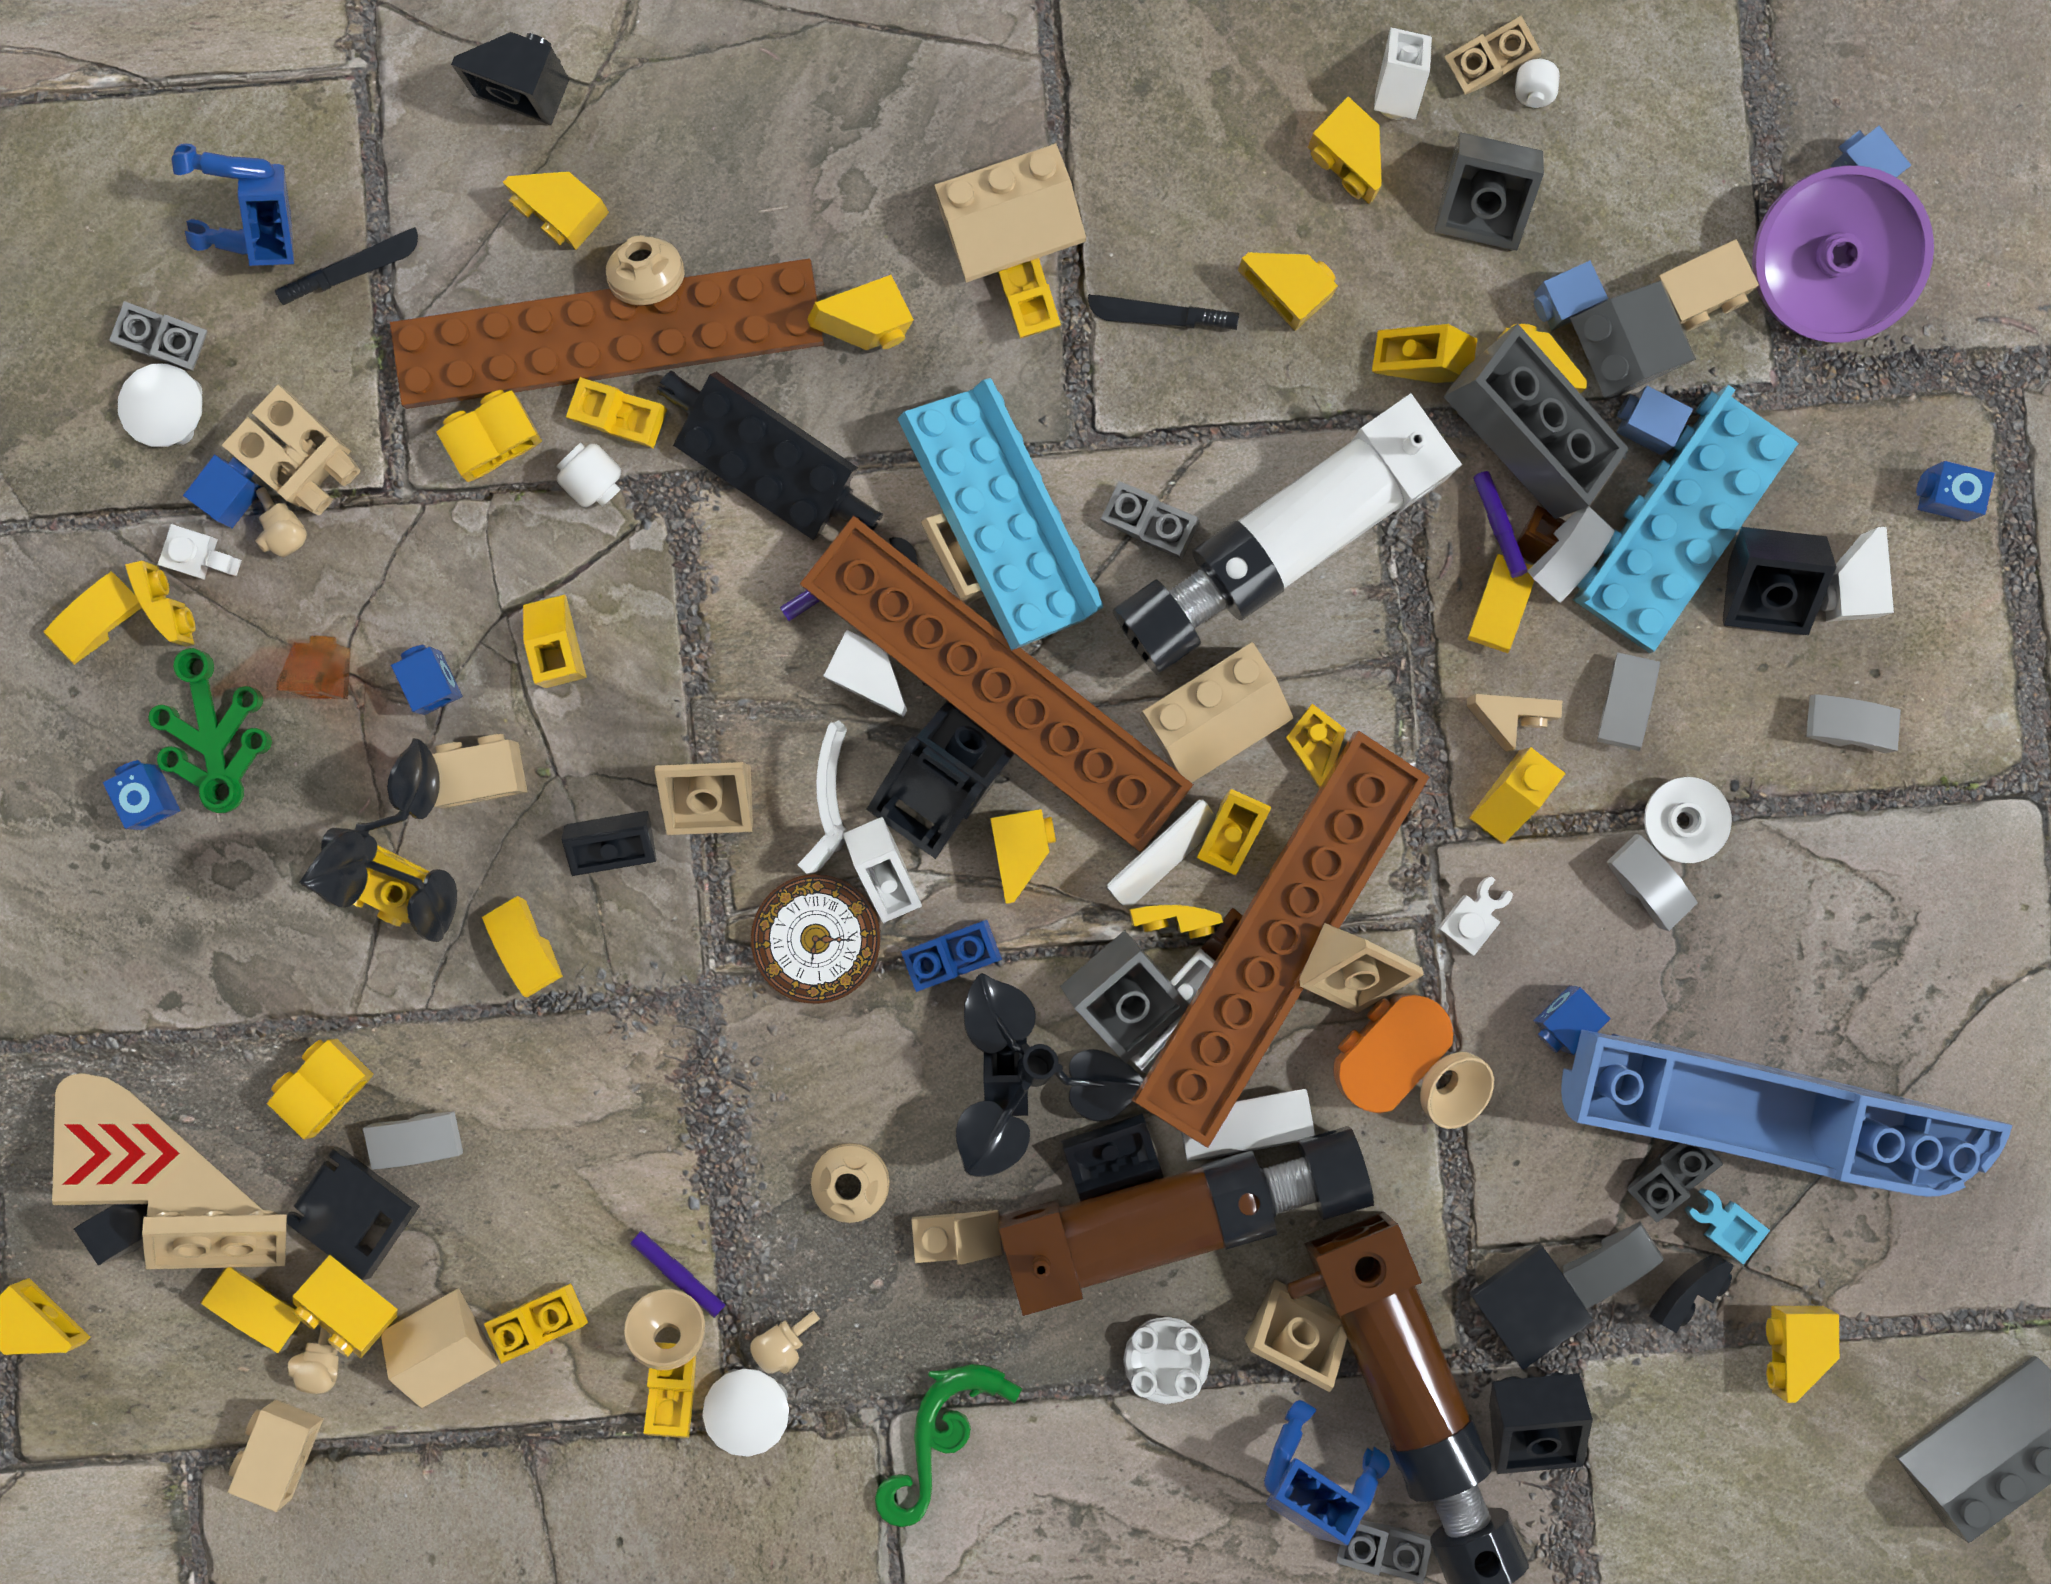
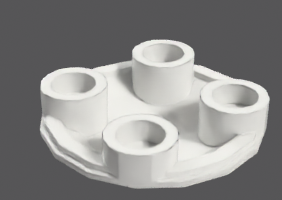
[118,364,202,447]
[1123,1316,1210,1404]
[702,1368,789,1457]

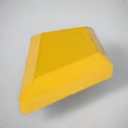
[1286,703,1346,789]

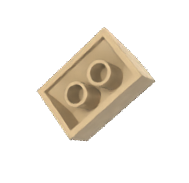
[934,143,1086,283]
[1140,642,1294,783]

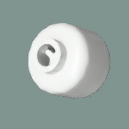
[556,443,621,507]

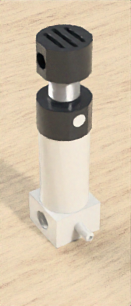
[1113,393,1462,675]

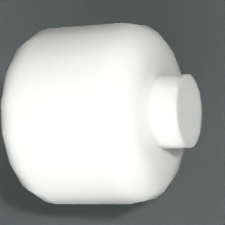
[1515,59,1560,108]

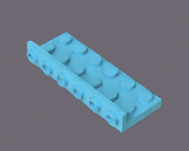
[897,378,1103,651]
[1573,385,1799,653]

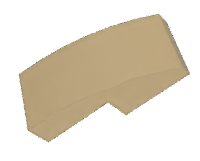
[1445,16,1541,95]

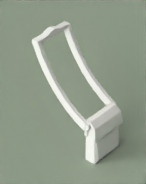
[798,720,847,874]

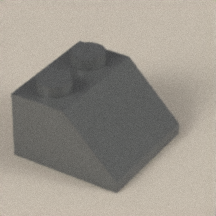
[1435,132,1544,251]
[1570,280,1696,398]
[1060,930,1189,1063]

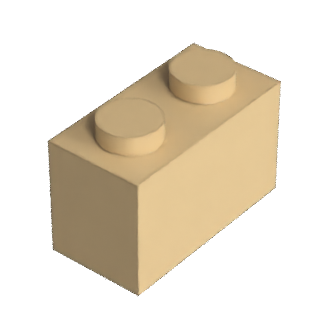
[1651,239,1759,332]
[432,734,527,809]
[228,1400,324,1512]

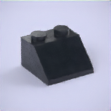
[451,32,570,125]
[1722,526,1837,635]
[916,701,1015,820]
[1489,1372,1593,1474]

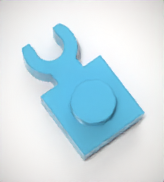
[1685,1188,1770,1265]

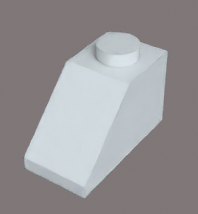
[1374,27,1432,120]
[1820,527,1894,622]
[824,630,907,718]
[843,817,922,923]

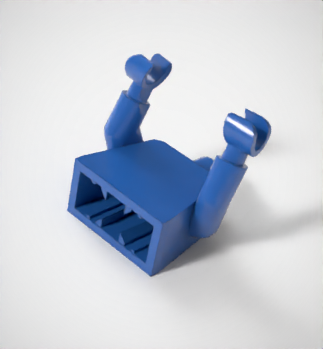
[171,143,294,266]
[1264,1400,1390,1546]

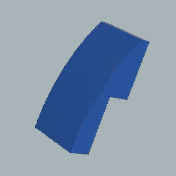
[901,919,1002,992]

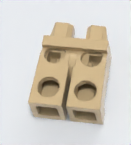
[222,384,361,516]

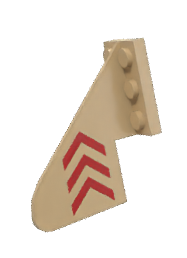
[52,1073,287,1269]

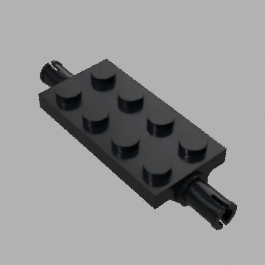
[657,371,883,541]

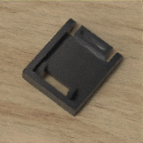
[866,735,985,859]
[287,1147,420,1280]

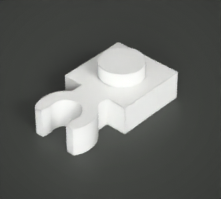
[1437,877,1513,956]

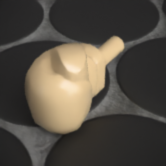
[255,487,307,557]
[750,1310,820,1374]
[287,1327,339,1394]

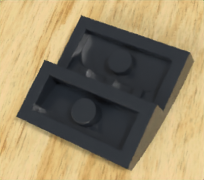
[1061,1114,1164,1202]
[1469,1243,1593,1370]

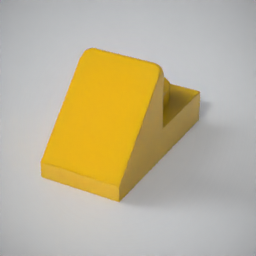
[1197,789,1271,876]

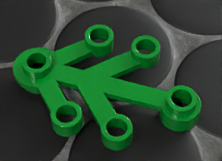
[148,648,272,813]

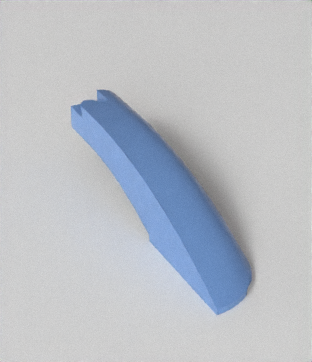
[1561,1030,2013,1197]

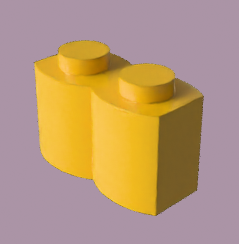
[436,390,542,482]
[267,1039,374,1140]

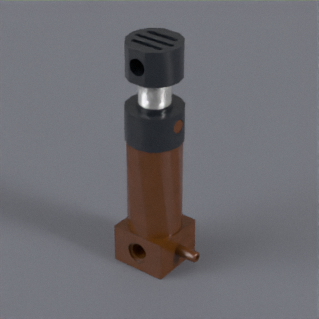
[999,1126,1374,1316]
[1286,1211,1529,1584]

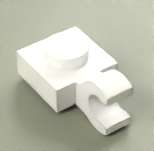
[157,524,242,579]

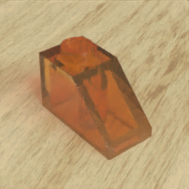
[276,636,351,700]

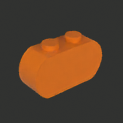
[1333,993,1453,1113]

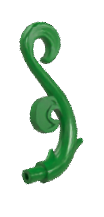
[875,1364,1022,1527]

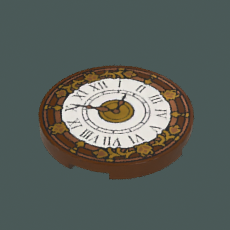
[751,874,881,1004]

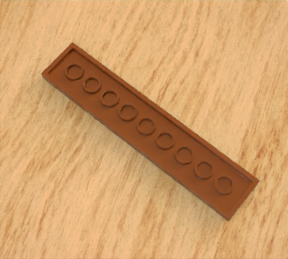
[390,258,825,409]
[800,516,1194,852]
[1131,731,1430,1148]

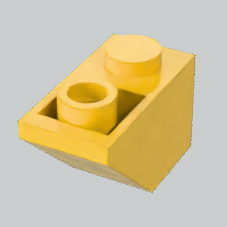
[1308,96,1382,204]
[503,171,609,250]
[523,594,587,688]
[1766,1306,1840,1403]

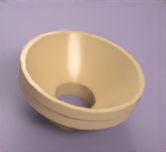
[606,235,685,305]
[1420,1052,1494,1129]
[811,1143,890,1223]
[624,1289,705,1370]

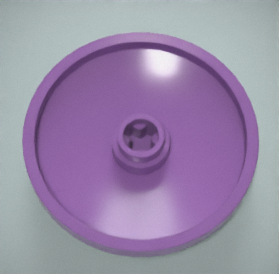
[1752,166,1934,343]

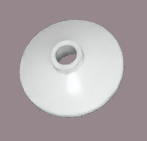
[1644,777,1732,863]

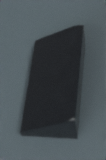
[561,811,657,876]

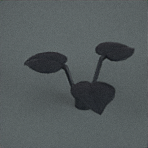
[299,738,457,942]
[956,973,1143,1177]

